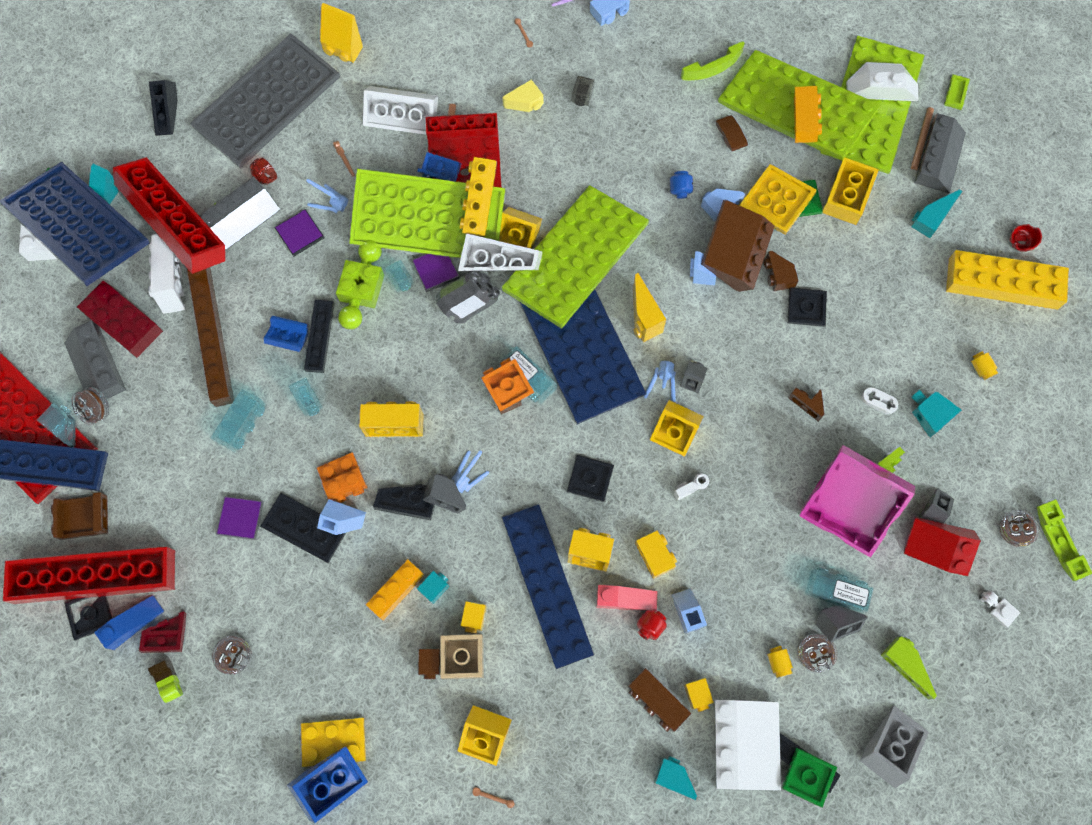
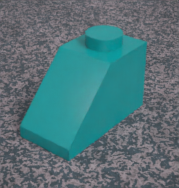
[89,163,119,204]
[654,756,697,800]

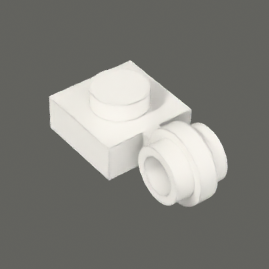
[674,473,709,501]
[980,590,1020,628]

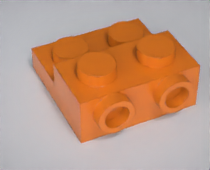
[481,358,534,412]
[317,452,368,503]

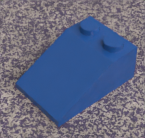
[287,746,368,823]

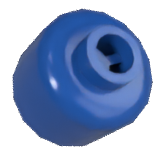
[670,171,693,199]

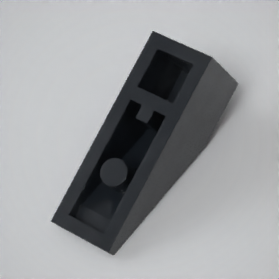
[149,80,178,136]

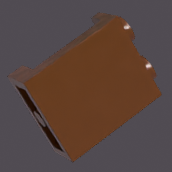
[51,492,108,540]

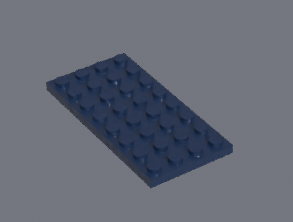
[0,162,150,286]
[520,289,646,425]

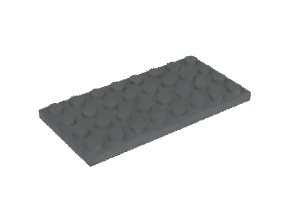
[190,33,340,168]

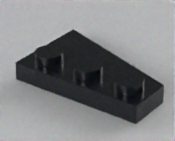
[373,484,435,521]

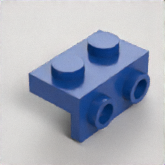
[417,152,462,182]
[263,316,308,352]

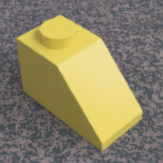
[502,80,543,112]

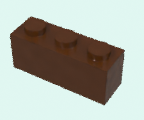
[628,668,691,732]

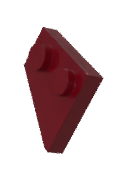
[139,612,186,653]

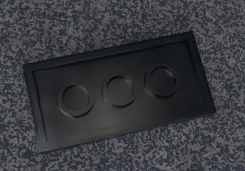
[260,493,347,564]

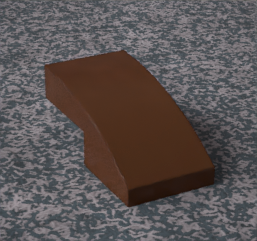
[716,115,748,151]

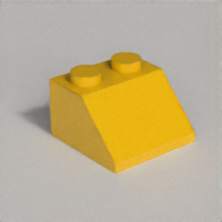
[499,207,542,249]
[650,400,704,457]
[458,705,512,766]

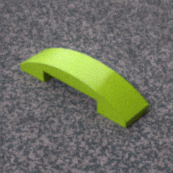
[681,41,745,81]
[1037,499,1092,581]

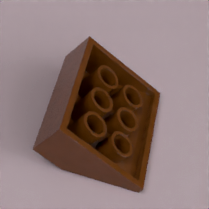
[701,200,775,292]

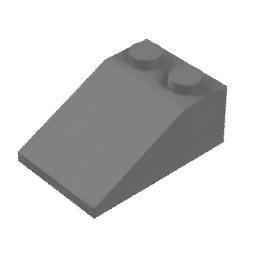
[860,705,929,788]

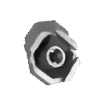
[436,271,500,324]

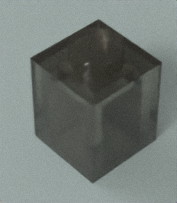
[572,76,595,106]

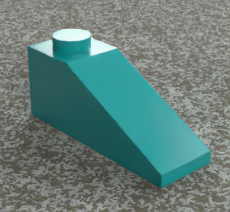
[912,189,963,238]

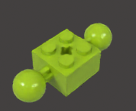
[336,240,385,330]

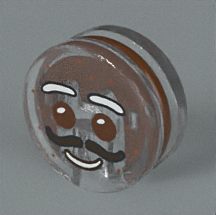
[72,387,110,425]
[997,510,1039,548]
[796,634,837,673]
[212,636,254,675]

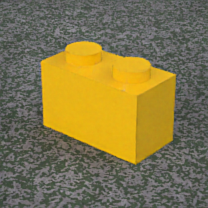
[635,530,677,579]

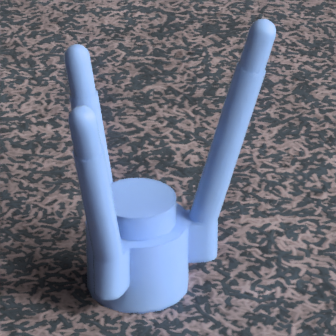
[306,179,348,213]
[644,361,676,402]
[451,450,489,493]

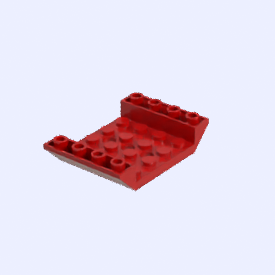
[426,113,502,188]

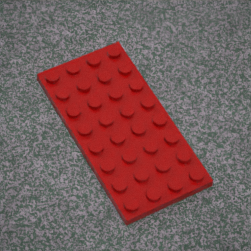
[0,352,98,504]

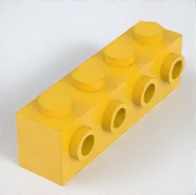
[460,157,497,237]

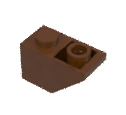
[764,251,799,291]

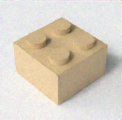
[441,634,484,679]

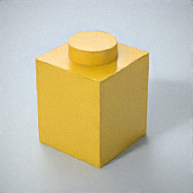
[461,602,487,634]
[684,678,714,712]

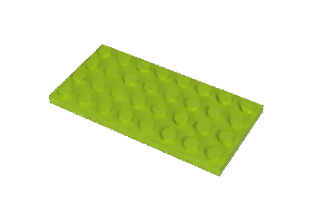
[820,36,925,174]
[718,50,880,161]
[349,169,505,258]
[502,185,649,328]

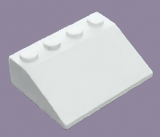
[715,700,781,790]

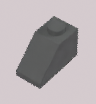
[680,362,708,393]
[423,474,466,514]
[919,488,954,523]
[815,605,868,642]

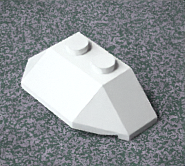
[846,62,918,101]

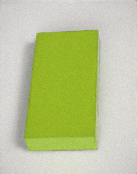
[944,74,970,110]

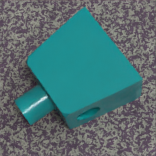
[911,390,962,438]

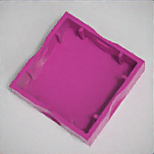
[799,445,915,558]

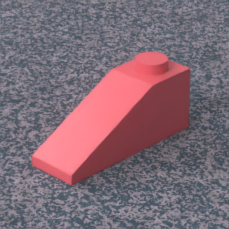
[596,585,657,611]

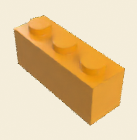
[794,86,822,143]
[366,559,425,621]

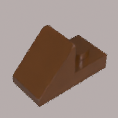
[788,388,825,422]

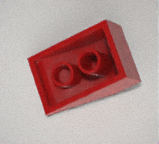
[904,517,981,576]

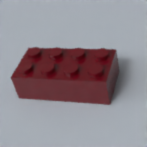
[77,280,163,358]

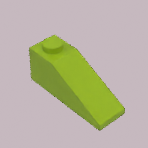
[881,636,937,700]

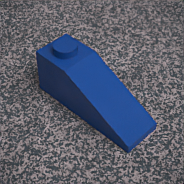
[94,595,164,650]

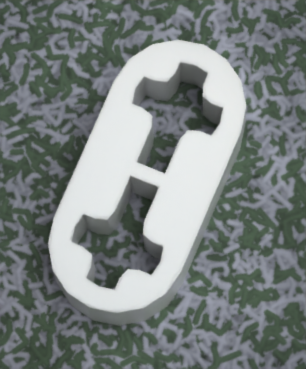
[861,388,899,414]

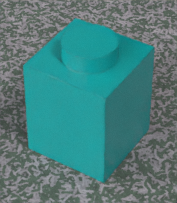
[417,571,450,604]

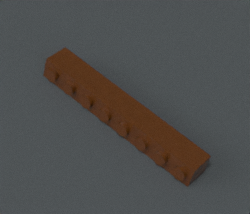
[187,267,235,407]

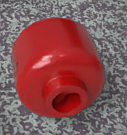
[637,609,667,640]

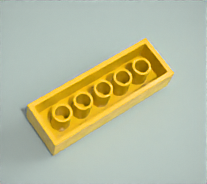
[946,250,1069,310]

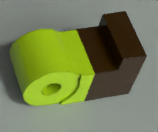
[148,660,183,703]

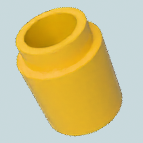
[971,351,998,380]
[767,646,793,678]

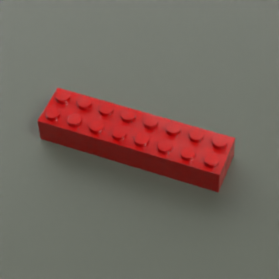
[113,157,225,274]
[3,547,175,604]

